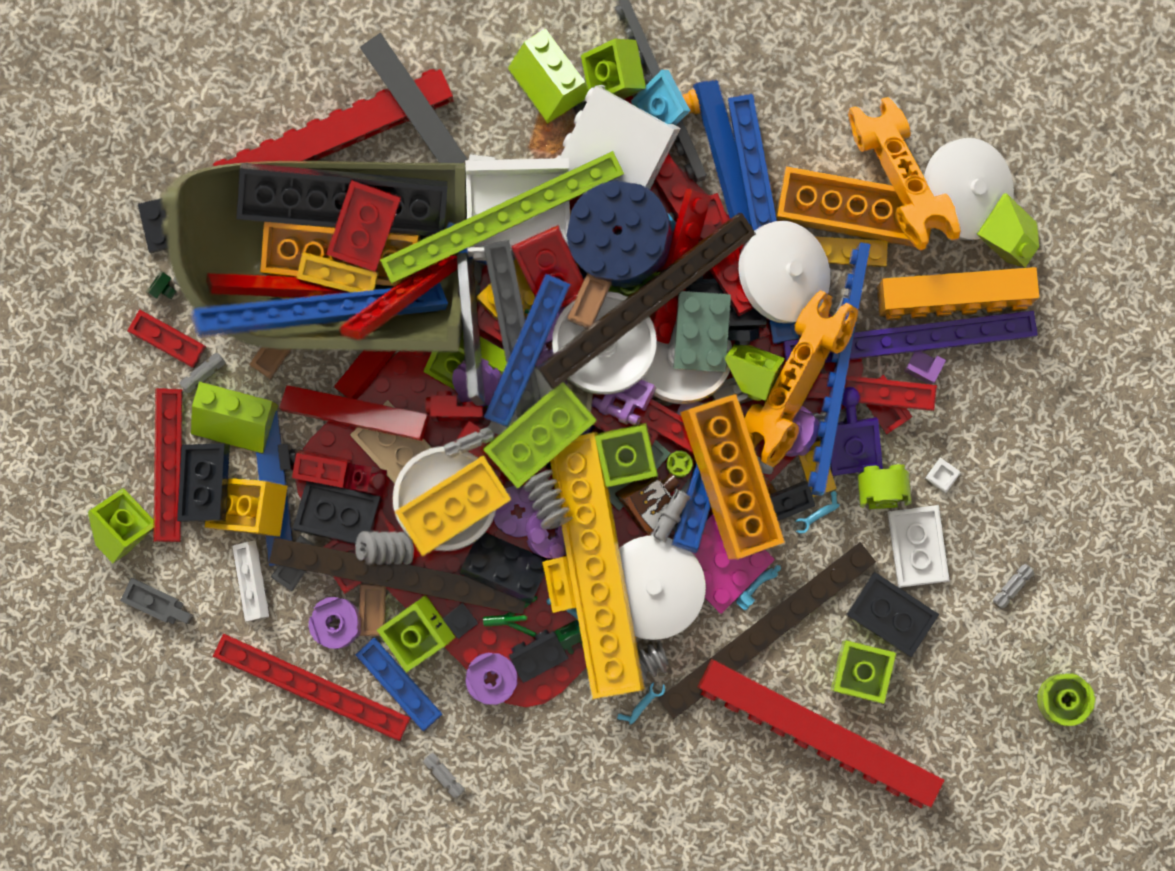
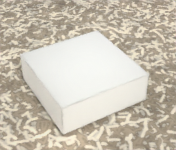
[925,457,961,493]

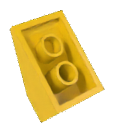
[204,478,288,537]

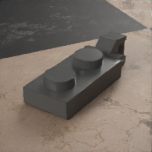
[120,577,194,624]

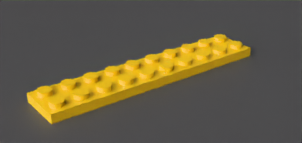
[550,432,644,699]

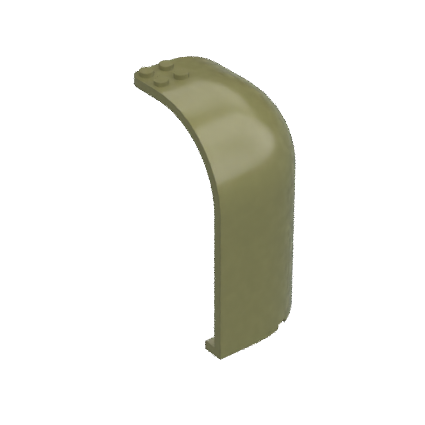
[162,161,467,351]

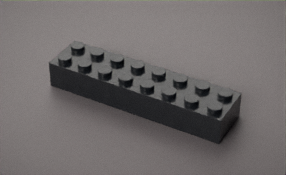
[237,163,448,236]

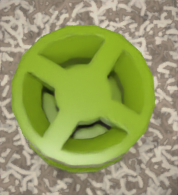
[666,451,693,478]

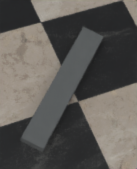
[360,33,468,163]
[457,252,485,406]

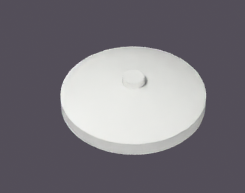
[924,138,1014,240]
[739,221,830,323]
[552,292,656,394]
[642,322,732,404]
[393,447,496,551]
[619,536,706,640]

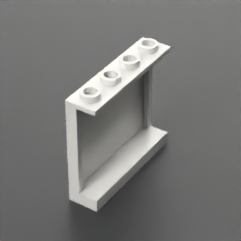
[556,85,681,195]
[466,158,570,261]

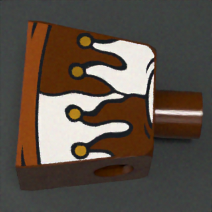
[614,474,680,536]

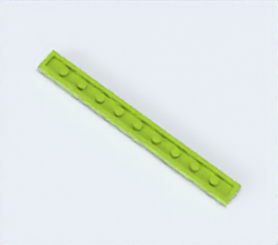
[380,151,624,284]

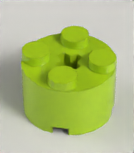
[857,464,912,509]
[1037,674,1095,726]

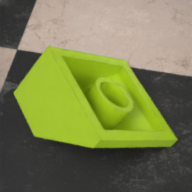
[976,193,1039,268]
[725,345,785,401]
[88,488,153,563]

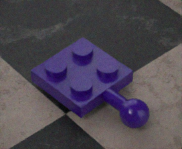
[830,387,883,476]

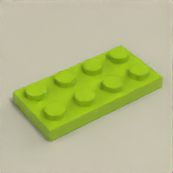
[483,382,597,488]

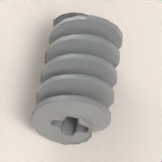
[524,470,573,529]
[356,532,414,564]
[638,641,669,681]

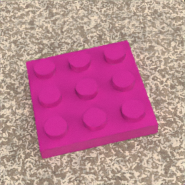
[692,512,775,614]

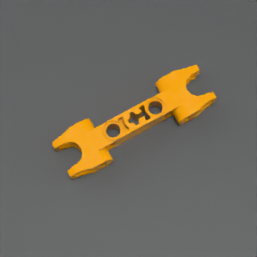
[848,97,961,250]
[744,290,858,467]

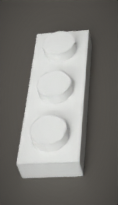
[232,541,269,622]

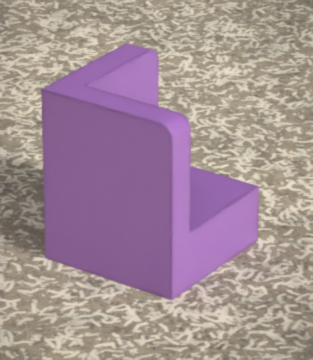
[904,351,946,385]

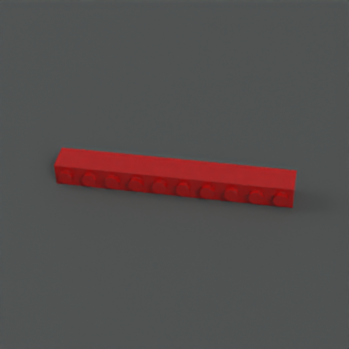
[213,69,454,166]
[697,659,945,809]

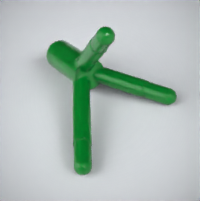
[483,596,538,637]

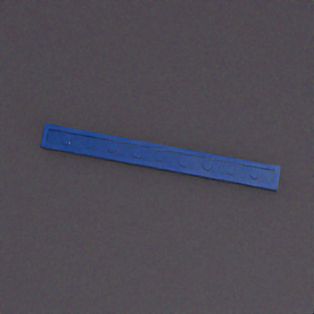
[728,94,799,344]
[808,242,870,496]
[191,283,448,337]

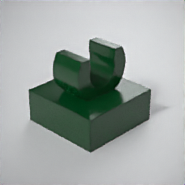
[146,271,177,299]
[554,619,584,655]

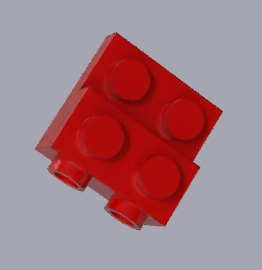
[426,391,485,423]

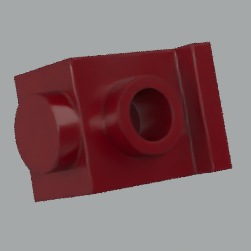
[343,463,387,495]

